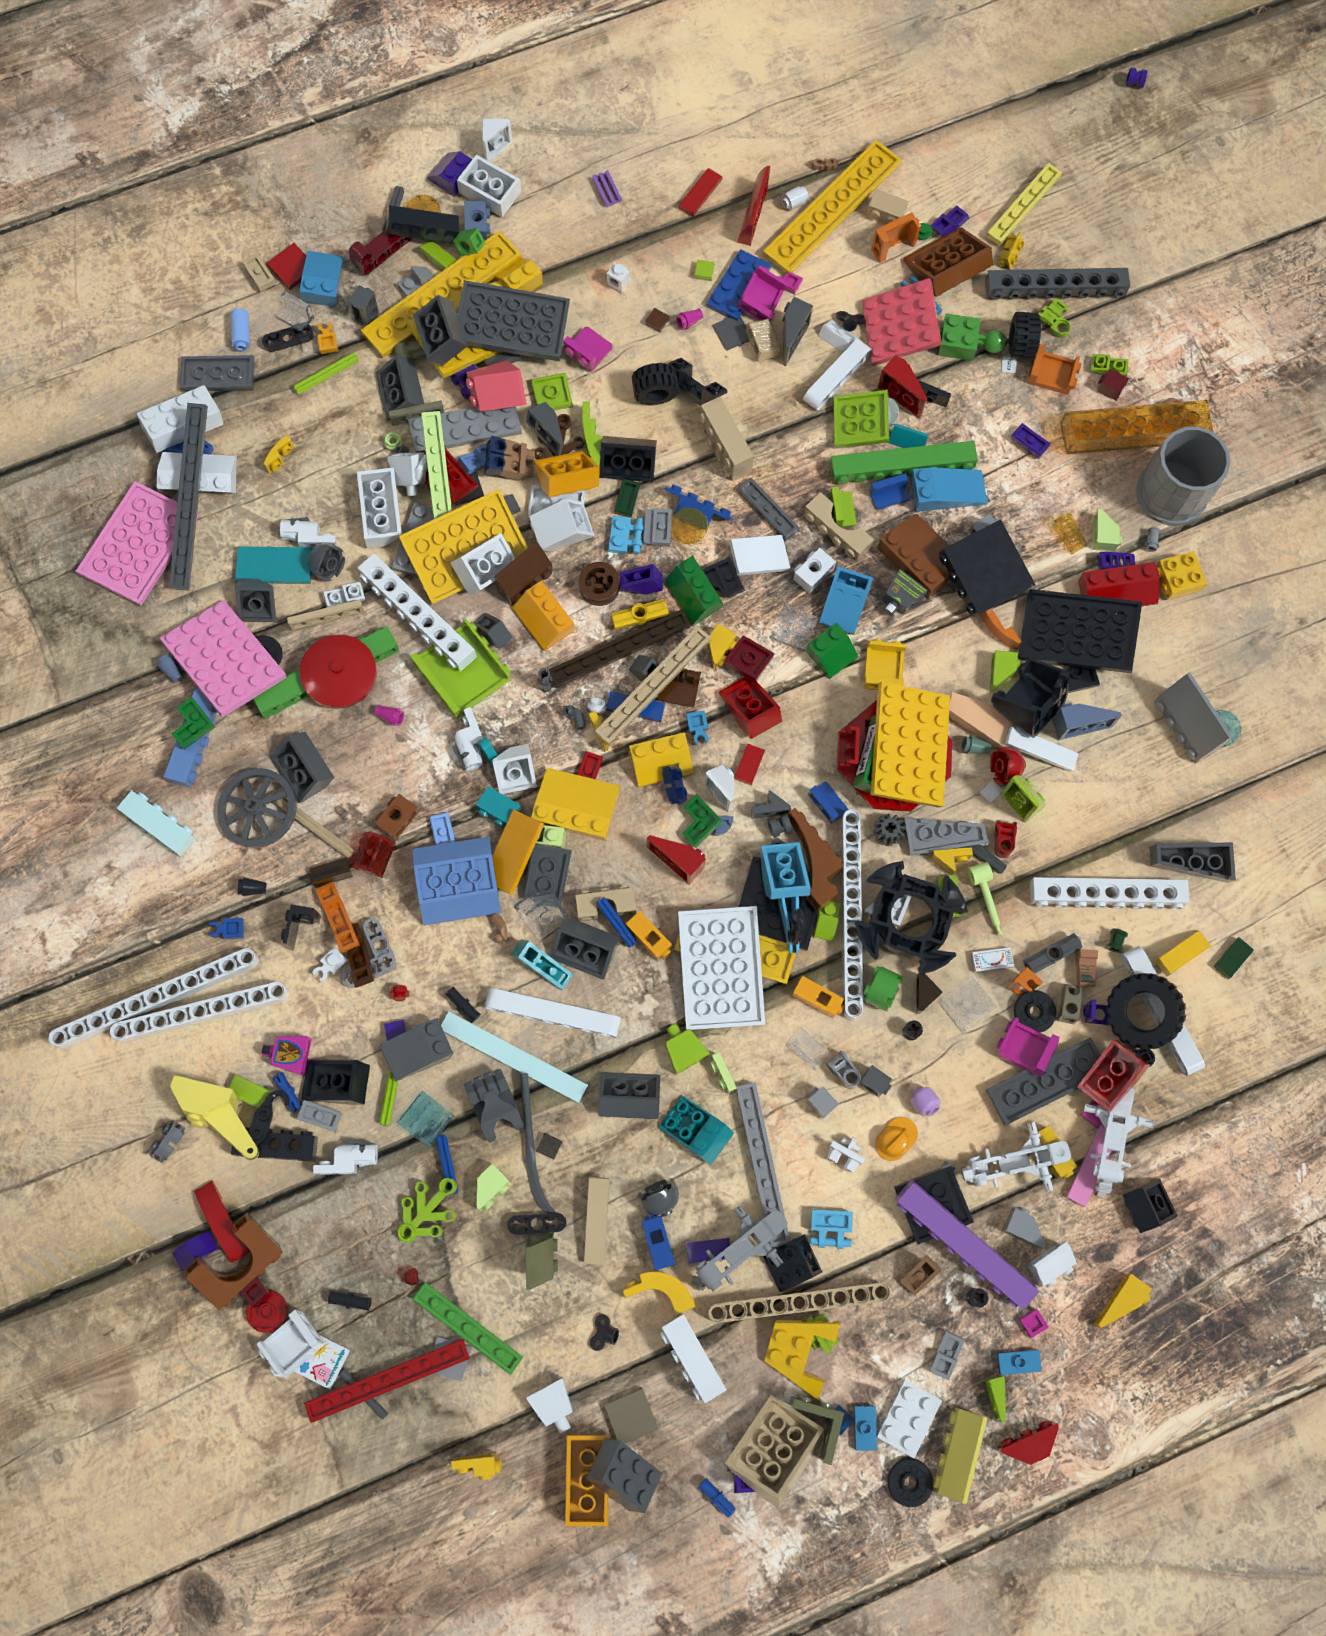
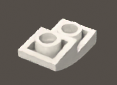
[323,582,365,608]

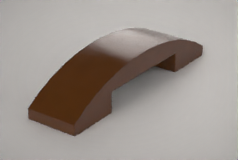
[347,923,375,988]

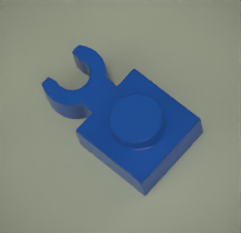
[209,918,244,940]

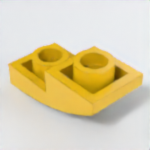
[264,435,294,474]

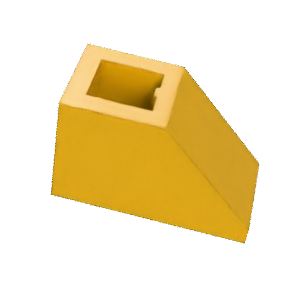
[707,623,737,670]

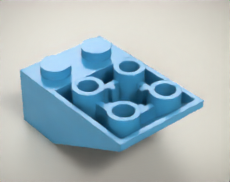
[819,566,873,635]

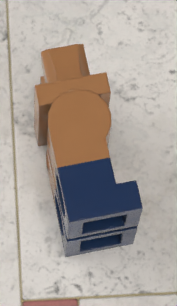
[484,436,535,481]

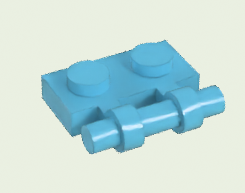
[609,516,644,555]
[810,1209,853,1249]

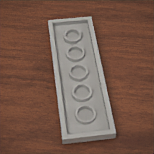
[408,406,522,453]

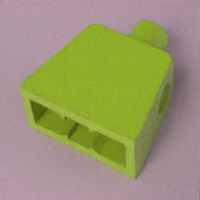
[665,1023,710,1075]

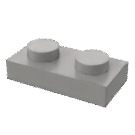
[297,1100,343,1133]

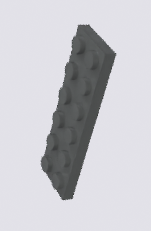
[986,1037,1101,1126]

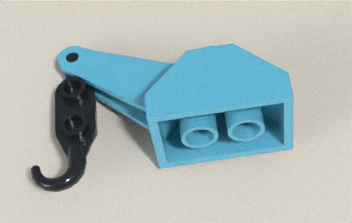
[760,842,811,953]

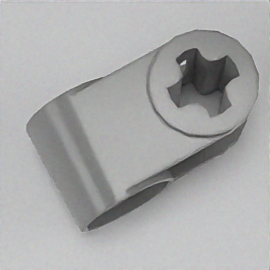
[825,1050,861,1089]

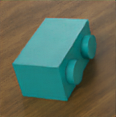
[476,786,522,828]

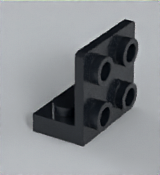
[281,904,321,950]
[763,1234,823,1292]

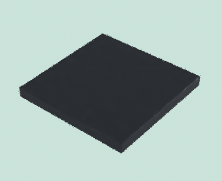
[739,856,818,951]

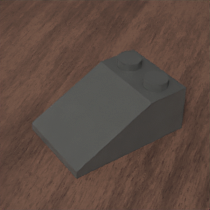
[782,297,813,366]
[380,1018,453,1082]

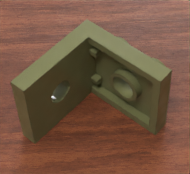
[789,1394,844,1465]

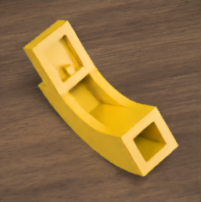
[623,1272,696,1315]

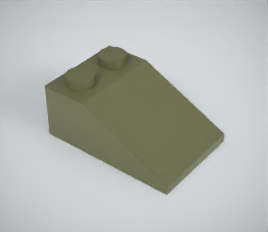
[526,1233,558,1290]

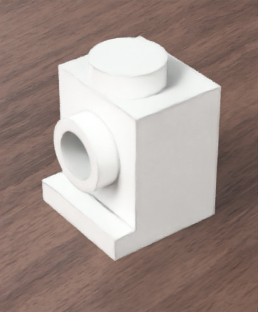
[607,263,631,293]

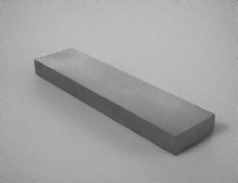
[737,477,800,541]

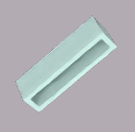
[117,790,196,857]

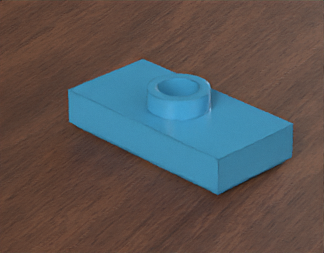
[997,1350,1042,1375]
[854,1406,877,1451]

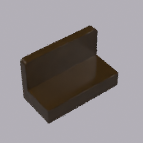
[309,857,353,888]

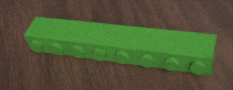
[829,441,978,485]
[253,626,400,719]

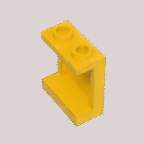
[863,639,906,690]

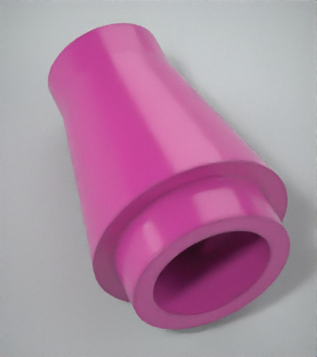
[676,308,703,330]
[375,705,404,726]

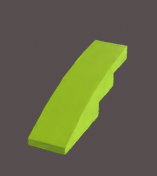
[582,401,602,474]

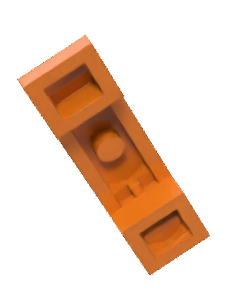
[980,608,1021,650]
[315,881,360,953]

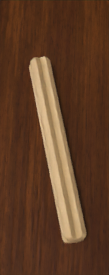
[276,798,355,859]

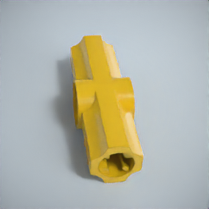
[611,599,669,630]

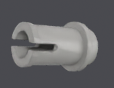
[1144,527,1160,552]

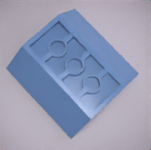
[412,837,501,926]

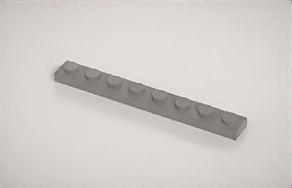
[736,1082,790,1247]

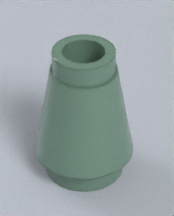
[961,735,991,754]

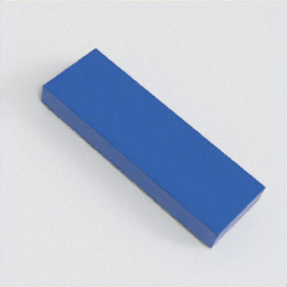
[606,691,665,722]

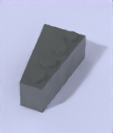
[1149,842,1236,883]

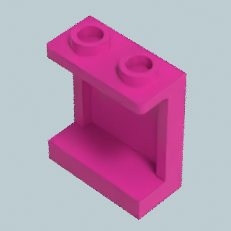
[736,266,789,322]
[996,1017,1060,1077]

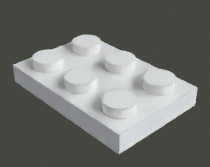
[877,1379,942,1458]

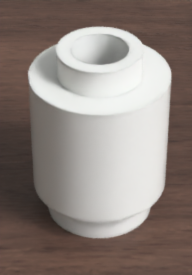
[782,186,809,210]

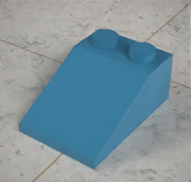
[300,251,343,307]

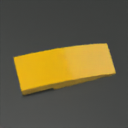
[1155,930,1211,977]

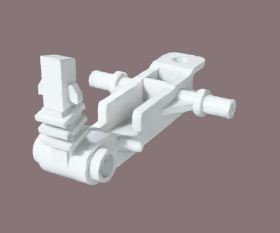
[1084,1088,1154,1198]
[962,1122,1071,1192]

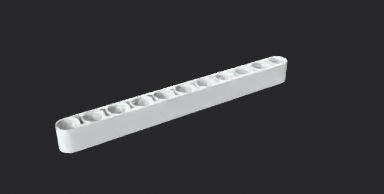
[841,809,863,1021]
[48,948,259,1049]

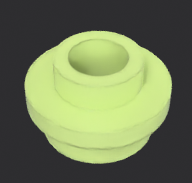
[384,432,402,450]

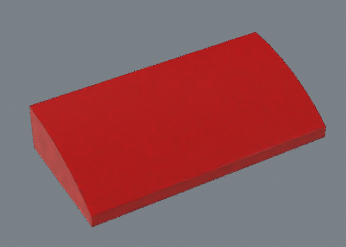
[737,166,771,246]

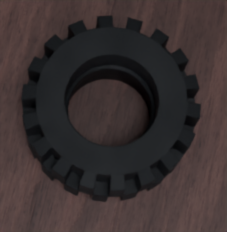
[1009,312,1041,359]
[632,363,679,405]

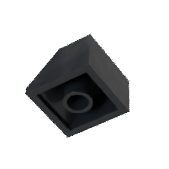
[1123,1178,1177,1233]

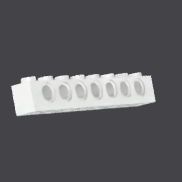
[358,554,477,672]
[1029,877,1190,910]

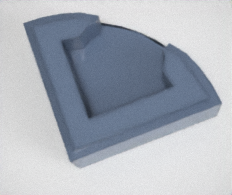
[714,816,734,836]

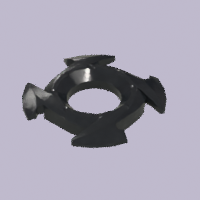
[854,861,968,974]

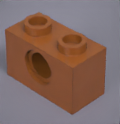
[375,794,419,841]

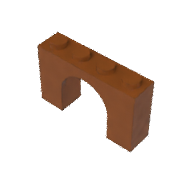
[183,1212,283,1310]

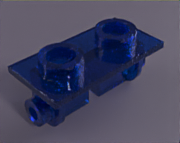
[662,763,687,805]

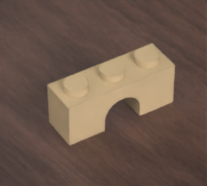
[575,885,637,922]

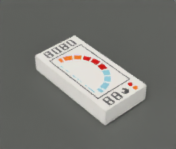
[971,947,1014,972]

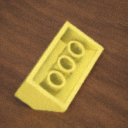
[933,1408,988,1504]

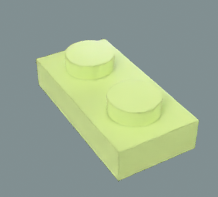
[710,1052,737,1094]

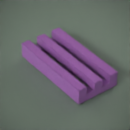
[592,170,622,207]

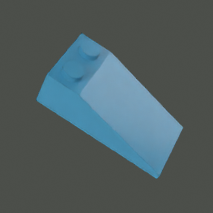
[910,468,988,512]

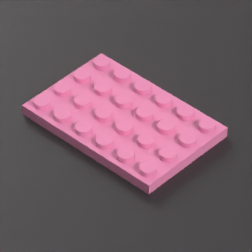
[76,481,200,606]
[160,600,287,718]

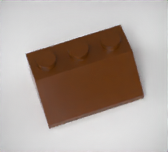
[494,541,553,606]

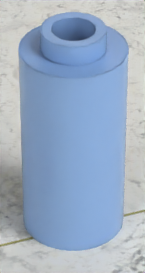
[230,309,250,351]

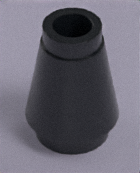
[238,877,267,896]

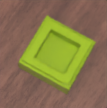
[694,259,715,281]

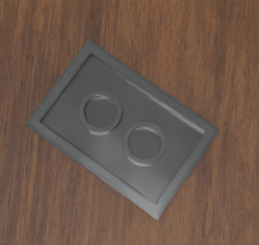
[523,843,572,907]

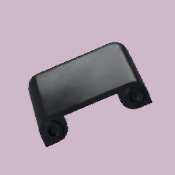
[991,657,1070,738]

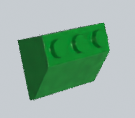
[665,555,724,626]

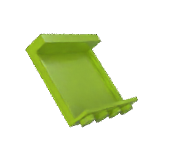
[410,618,511,719]

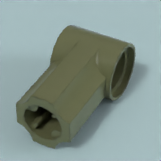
[394,342,426,360]

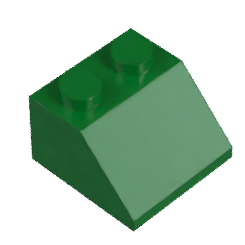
[806,622,858,679]

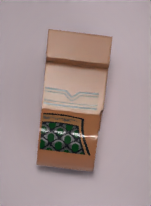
[1076,949,1098,987]

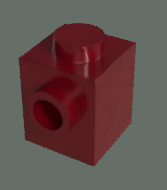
[1097,369,1129,401]

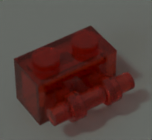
[351,831,396,878]

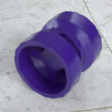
[1126,67,1148,88]

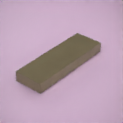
[388,400,444,426]

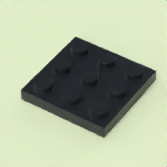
[893,1164,974,1245]

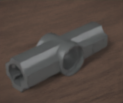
[1023,933,1083,974]

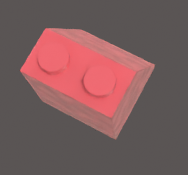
[466,360,527,412]

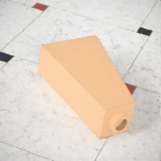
[949,692,1014,750]

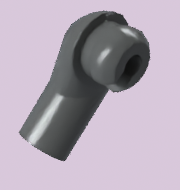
[563,705,585,730]

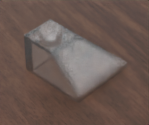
[513,891,568,943]

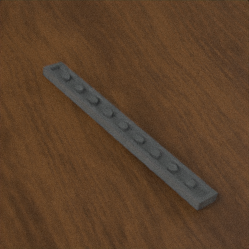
[169,403,208,591]

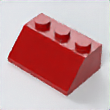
[420,447,478,504]

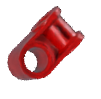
[994,820,1017,858]

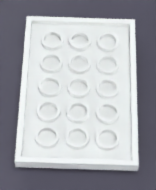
[678,906,765,1030]

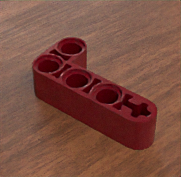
[349,229,412,276]

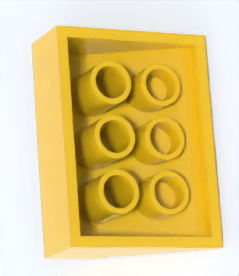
[531,768,621,841]

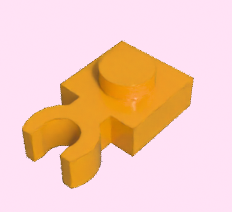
[317,322,338,354]

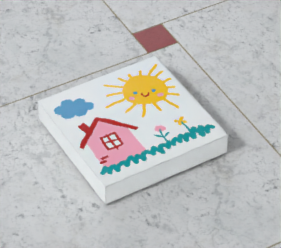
[294,1334,351,1390]

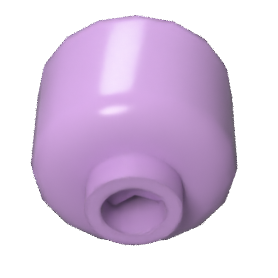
[910,1086,940,1117]

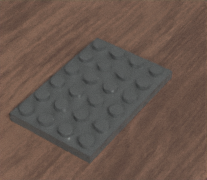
[457,280,570,362]

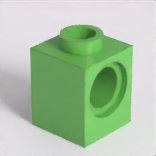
[453,228,485,256]

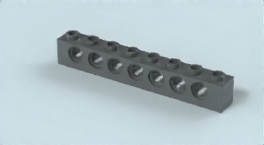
[985,268,1130,300]

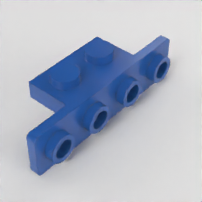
[665,484,734,530]

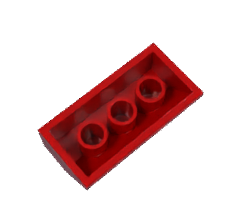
[1078,562,1159,607]

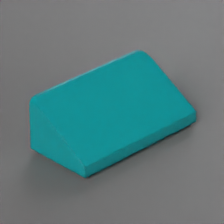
[889,423,929,448]

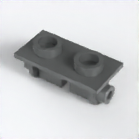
[149,1120,186,1163]

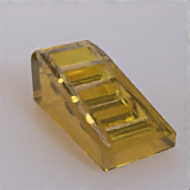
[1052,512,1088,554]

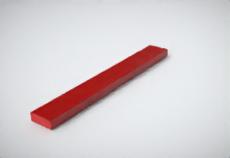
[304,1339,470,1423]

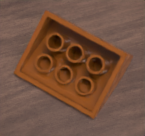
[903,227,993,297]
[877,514,950,599]

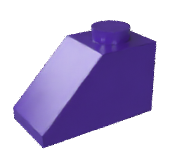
[620,564,663,595]

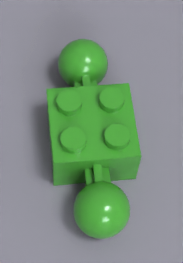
[938,313,1006,361]

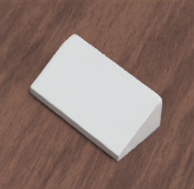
[819,320,859,353]

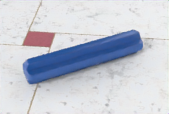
[596,897,637,948]
[436,1135,459,1195]

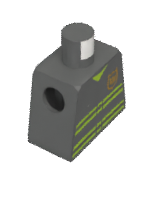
[884,569,928,616]

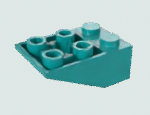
[659,1095,734,1166]

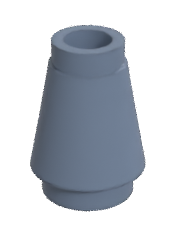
[157,653,183,683]

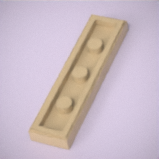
[287,599,364,631]

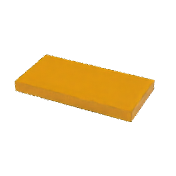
[492,809,544,895]

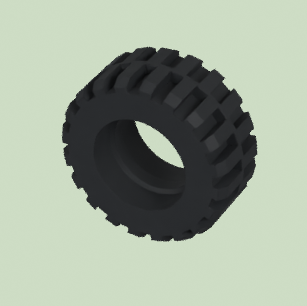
[1106,973,1186,1050]

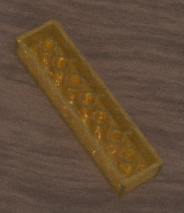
[1060,400,1214,455]

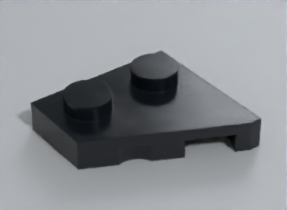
[702,557,745,598]

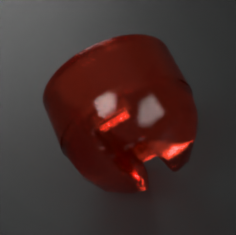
[403,1268,419,1285]

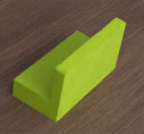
[830,486,856,528]

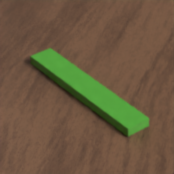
[413,1282,523,1375]

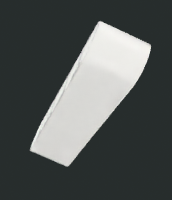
[803,339,872,411]

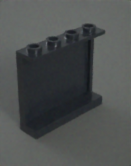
[939,519,1036,618]

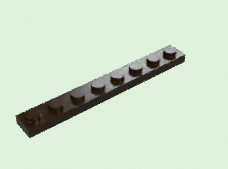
[548,609,691,688]

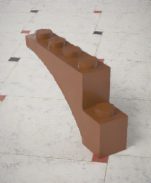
[788,808,844,912]

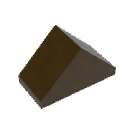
[916,973,943,1014]

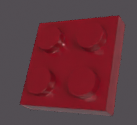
[723,635,775,683]

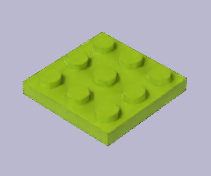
[834,390,890,448]

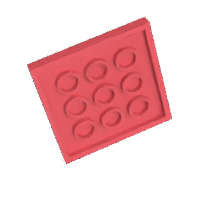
[862,278,942,366]

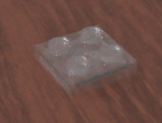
[770,604,819,652]

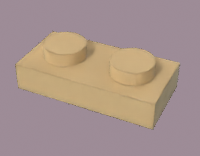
[242,253,276,291]

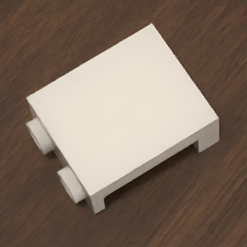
[256,1310,325,1378]

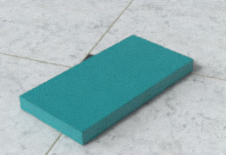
[235,546,312,584]

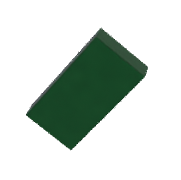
[614,479,640,518]
[1213,937,1254,979]

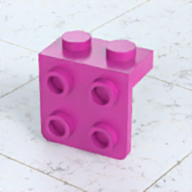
[563,327,613,372]

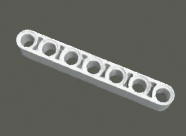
[1121,946,1205,1076]
[484,988,621,1038]

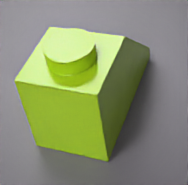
[990,650,1020,692]

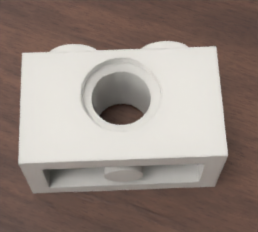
[793,548,836,594]

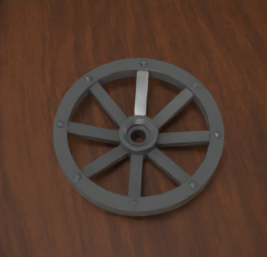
[217,768,297,848]

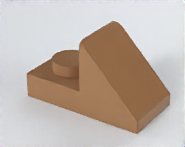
[900,1255,942,1295]

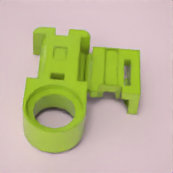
[1039,298,1071,338]

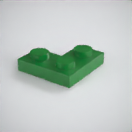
[171,696,215,750]
[682,794,723,848]

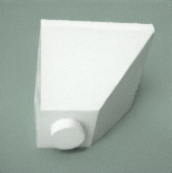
[492,744,537,794]
[704,765,734,812]

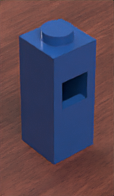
[642,1215,675,1270]

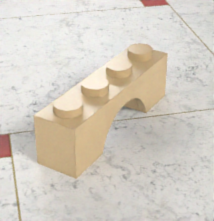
[804,492,874,561]

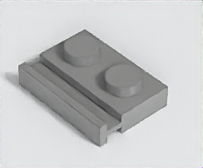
[643,508,672,546]

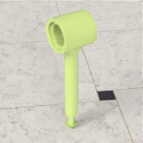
[968,862,1003,935]

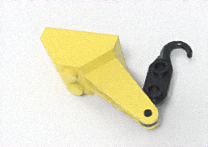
[170,1075,289,1161]

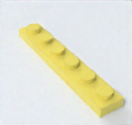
[986,163,1062,246]

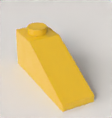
[1094,1274,1152,1328]

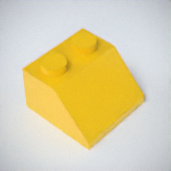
[494,257,543,292]

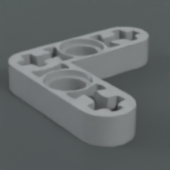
[341,918,397,988]

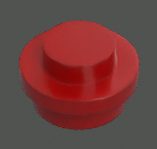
[389,985,409,1001]

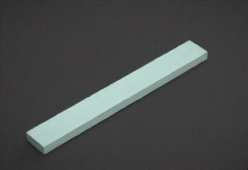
[441,1012,588,1103]

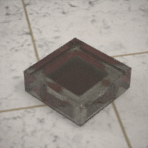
[536,1133,563,1160]

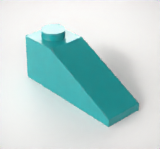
[510,939,573,990]

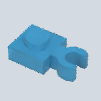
[686,710,708,745]

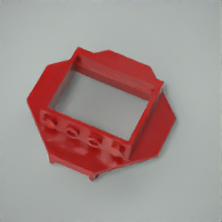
[836,700,952,812]

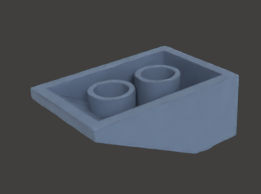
[1052,703,1122,740]

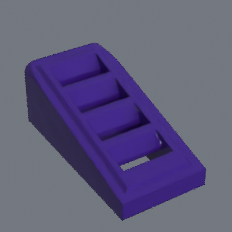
[1097,551,1136,570]

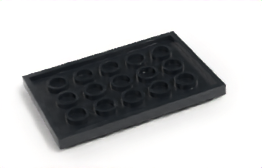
[1018,589,1142,674]

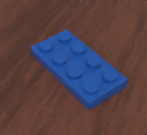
[706,249,771,320]

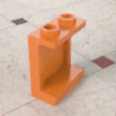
[871,212,921,263]
[1027,344,1082,395]

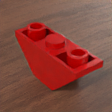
[997,1420,1059,1465]

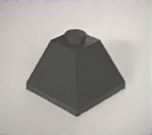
[235,578,277,622]

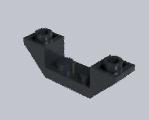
[667,358,728,406]

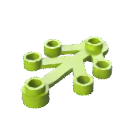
[397,1178,457,1243]

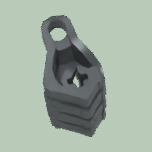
[463,1069,524,1143]

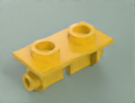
[998,232,1024,270]

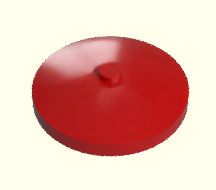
[300,634,377,709]

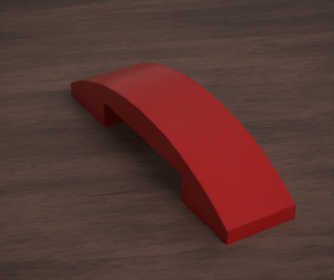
[194,1181,250,1263]

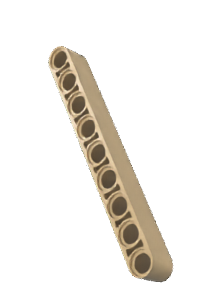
[708,1283,890,1323]

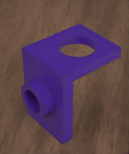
[1083,999,1108,1025]

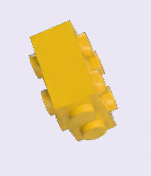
[1156,551,1207,600]

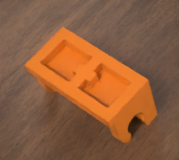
[1006,967,1043,996]

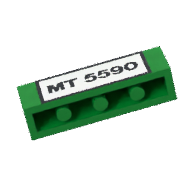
[852,715,876,793]

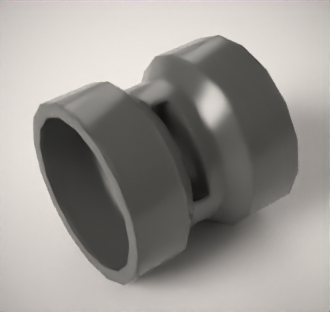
[767,813,792,838]

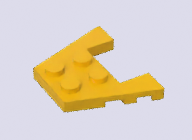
[764,1320,841,1400]

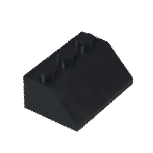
[599,436,657,482]

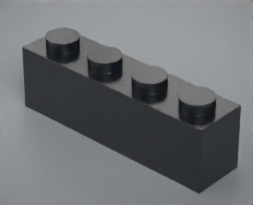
[386,205,459,244]

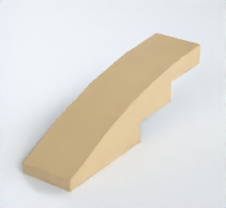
[584,1177,609,1265]

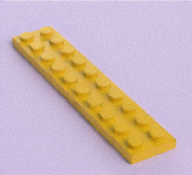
[763,140,902,274]
[361,230,522,358]

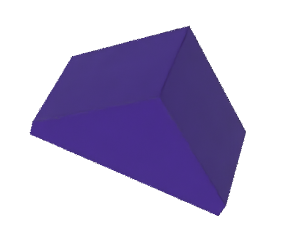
[173,1231,219,1271]

